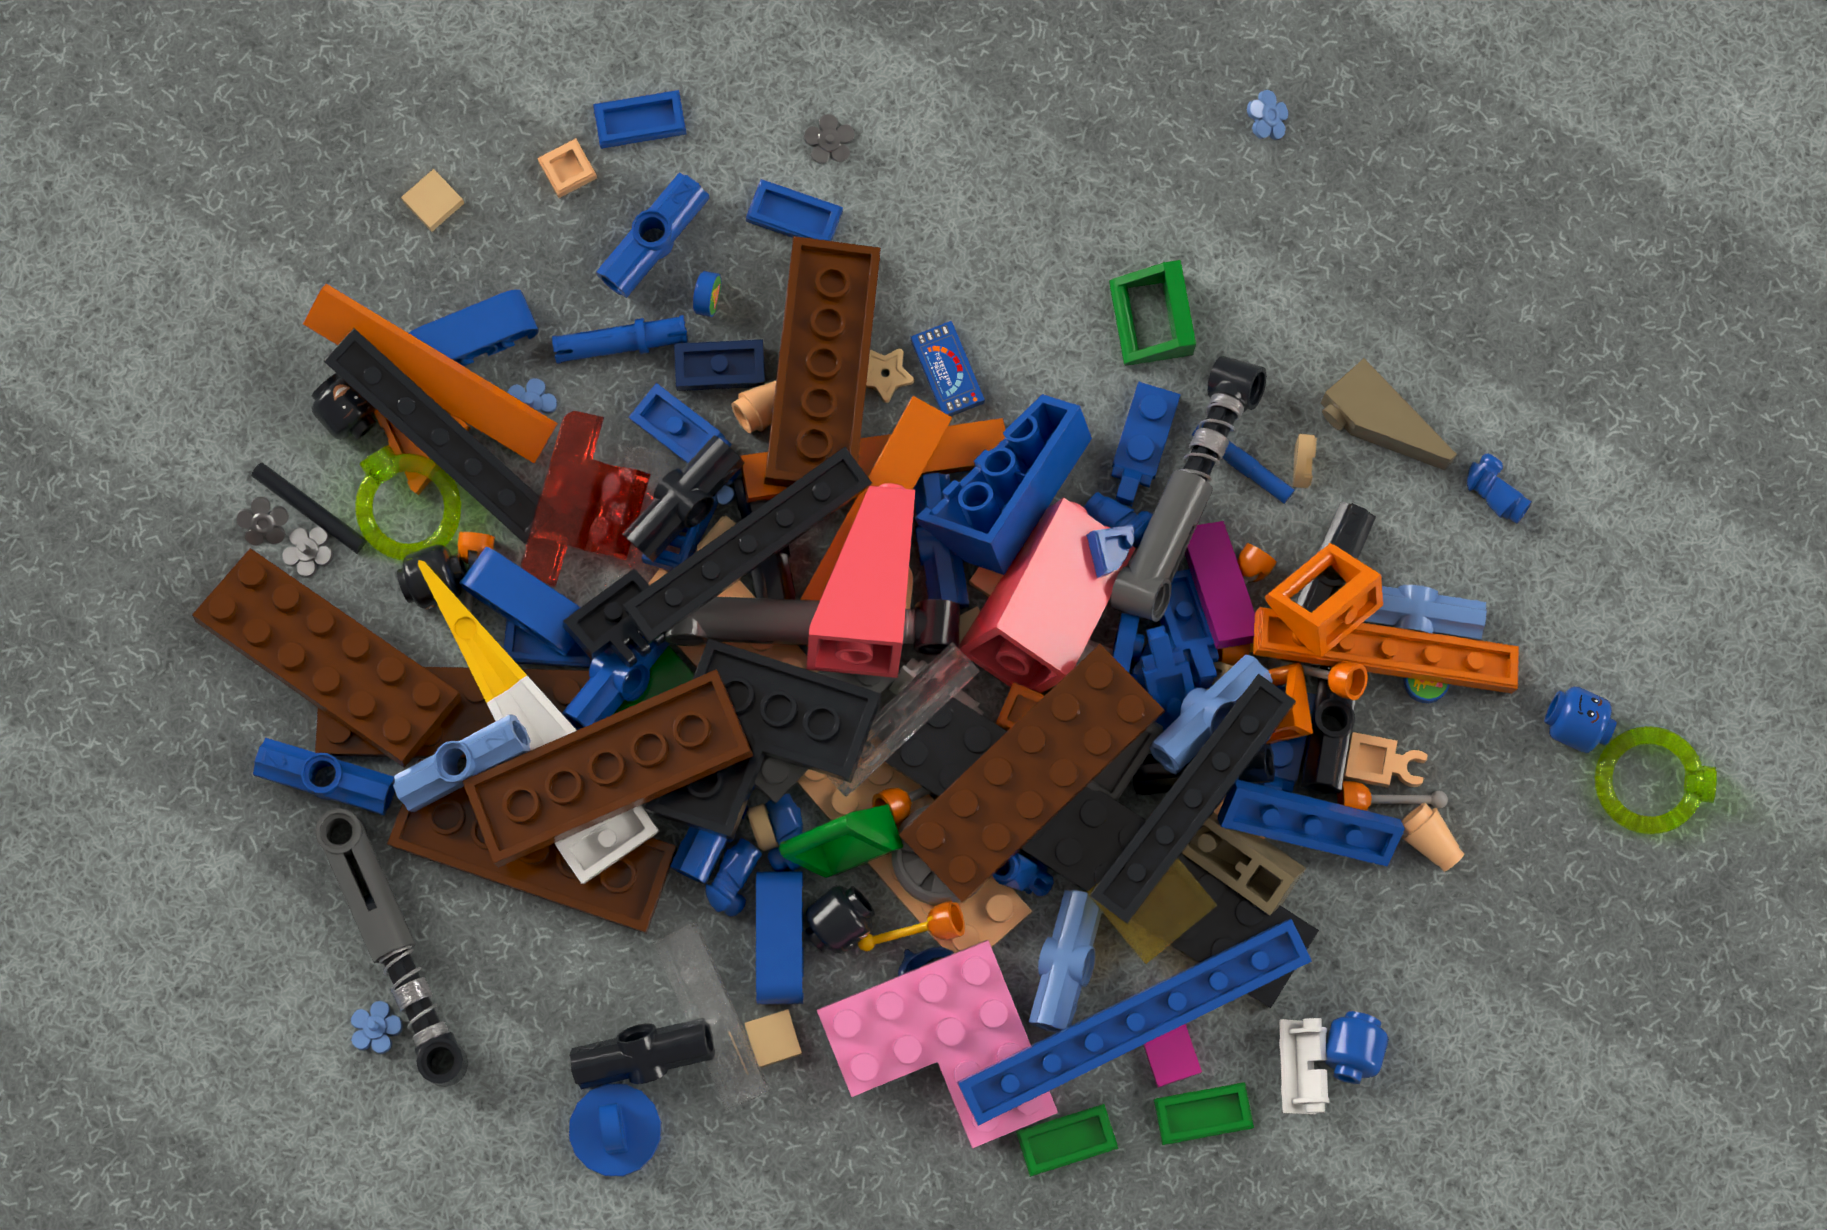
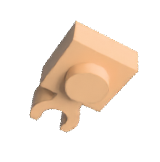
[1343,732,1428,788]

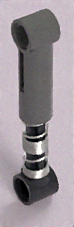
[1111,356,1267,622]
[664,597,960,655]
[315,808,468,1087]

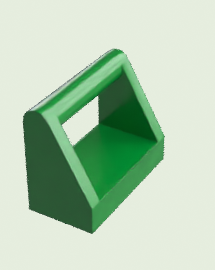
[1109,260,1196,366]
[779,804,904,878]

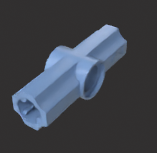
[1363,585,1487,641]
[1149,654,1273,775]
[393,714,531,812]
[1029,890,1103,1033]

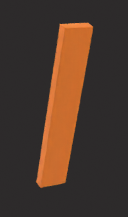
[303,284,558,463]
[800,396,952,646]
[740,418,1005,503]
[1253,607,1519,694]

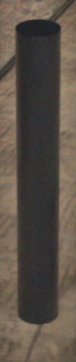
[251,462,367,554]

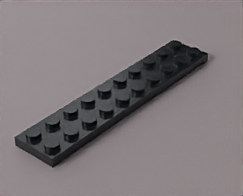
[882,683,1319,1008]

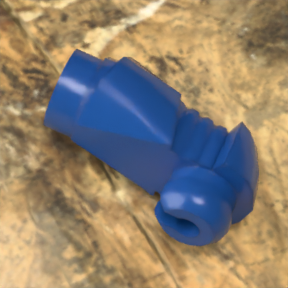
[1467,453,1532,524]
[1084,492,1153,548]
[765,794,803,871]
[705,838,762,917]
[993,853,1054,896]

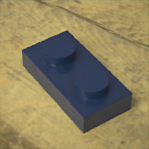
[674,339,765,391]

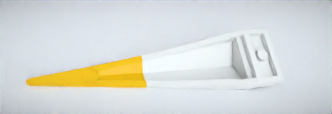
[418,560,660,884]

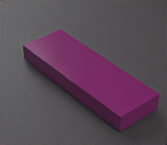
[1185,521,1255,649]

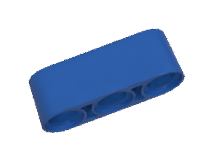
[409,289,539,366]
[459,547,581,656]
[756,871,804,1005]

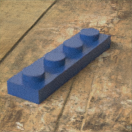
[1217,780,1405,867]

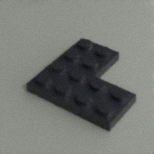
[644,638,882,841]

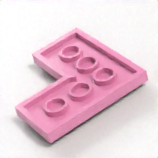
[817,940,1058,1148]

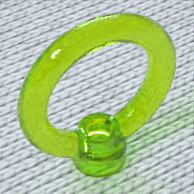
[355,445,461,561]
[1594,726,1717,834]

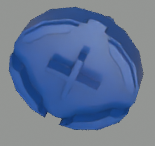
[569,1084,662,1177]

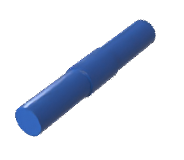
[1192,424,1295,504]

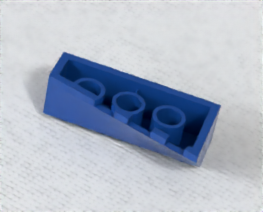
[915,394,1092,575]

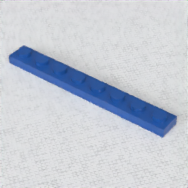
[957,919,1312,1126]

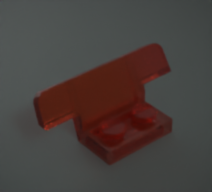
[521,411,651,587]

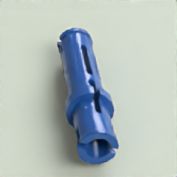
[552,315,688,364]

